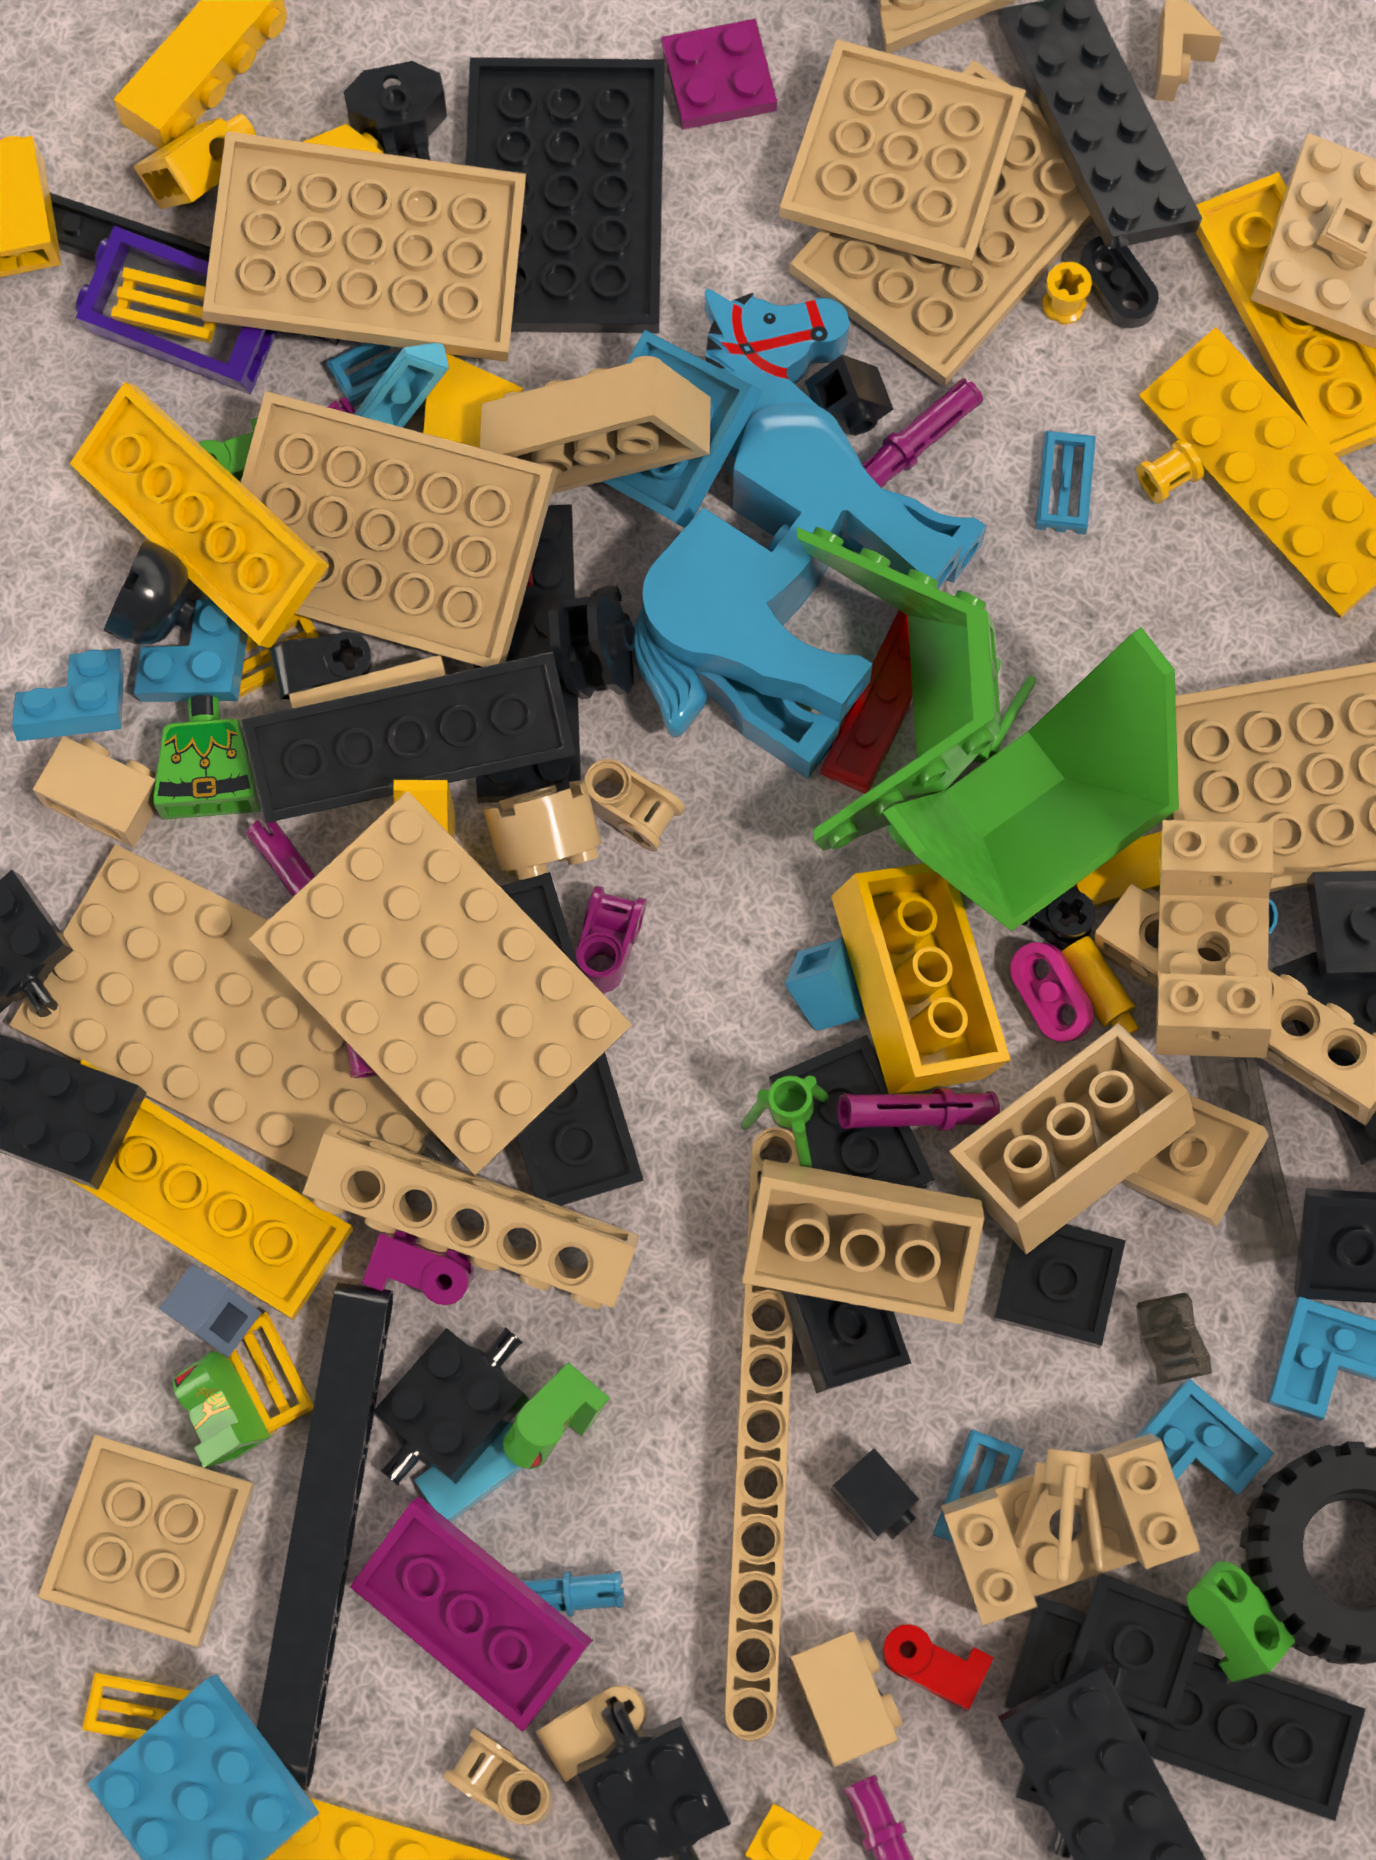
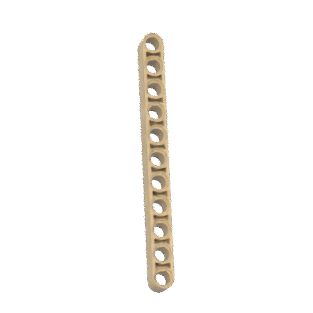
[724,1127,800,1742]

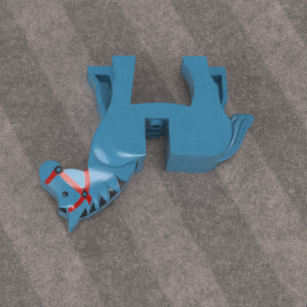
[634,289,987,779]

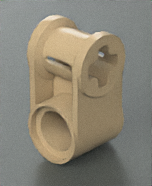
[585,759,685,852]
[535,1685,646,1782]
[442,1727,554,1825]

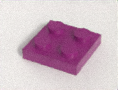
[661,18,777,130]

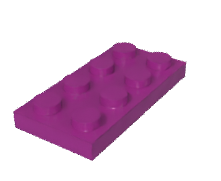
[350,1497,593,1732]

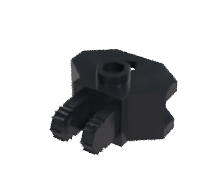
[343,61,447,160]
[548,585,635,699]

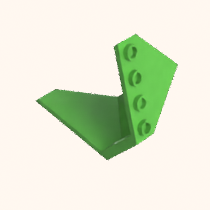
[797,527,1001,851]
[883,627,1179,931]

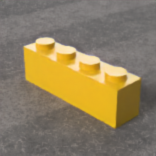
[113,0,287,149]

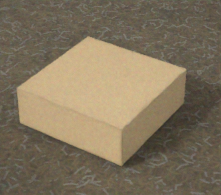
[1317,197,1376,266]

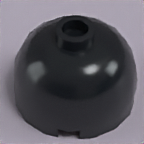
[103,539,197,645]

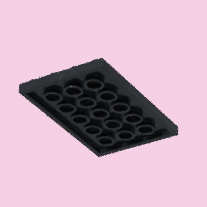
[466,57,665,333]

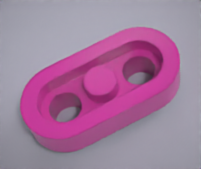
[1010,942,1094,1042]

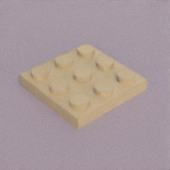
[38,1435,255,1648]

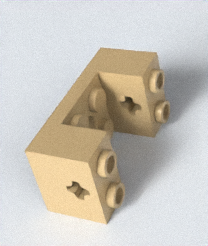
[1156,820,1273,1058]
[941,1433,1200,1625]

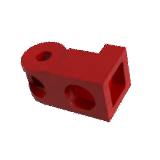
[882,1624,994,1712]

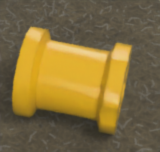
[1042,262,1092,325]
[1136,439,1204,504]

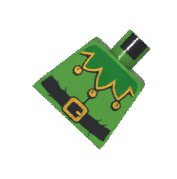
[154,695,261,820]

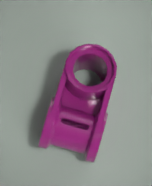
[576,885,647,994]

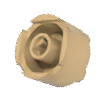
[483,780,602,880]

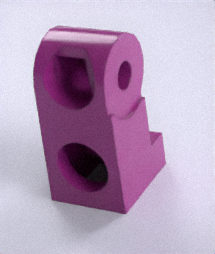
[361,1229,474,1306]

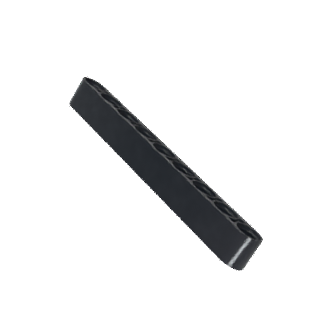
[257,1283,393,1791]

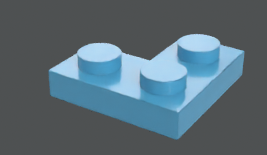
[134,599,248,702]
[12,648,124,742]
[1267,1296,1376,1421]
[1133,1377,1274,1495]

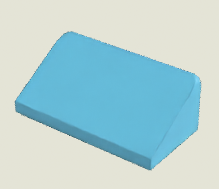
[354,343,449,427]
[414,1422,524,1523]

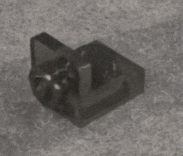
[1136,1292,1212,1385]

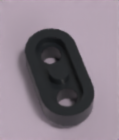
[1080,236,1159,328]

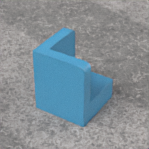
[784,938,864,1030]

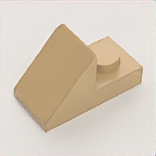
[1155,0,1222,102]

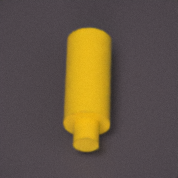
[1062,936,1140,1035]

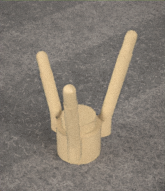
[1014,1449,1105,1583]

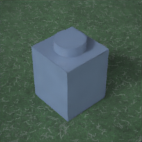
[159,1264,261,1358]

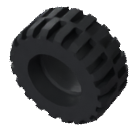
[1240,1441,1376,1665]

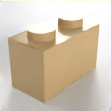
[32,736,156,848]
[789,1631,903,1767]

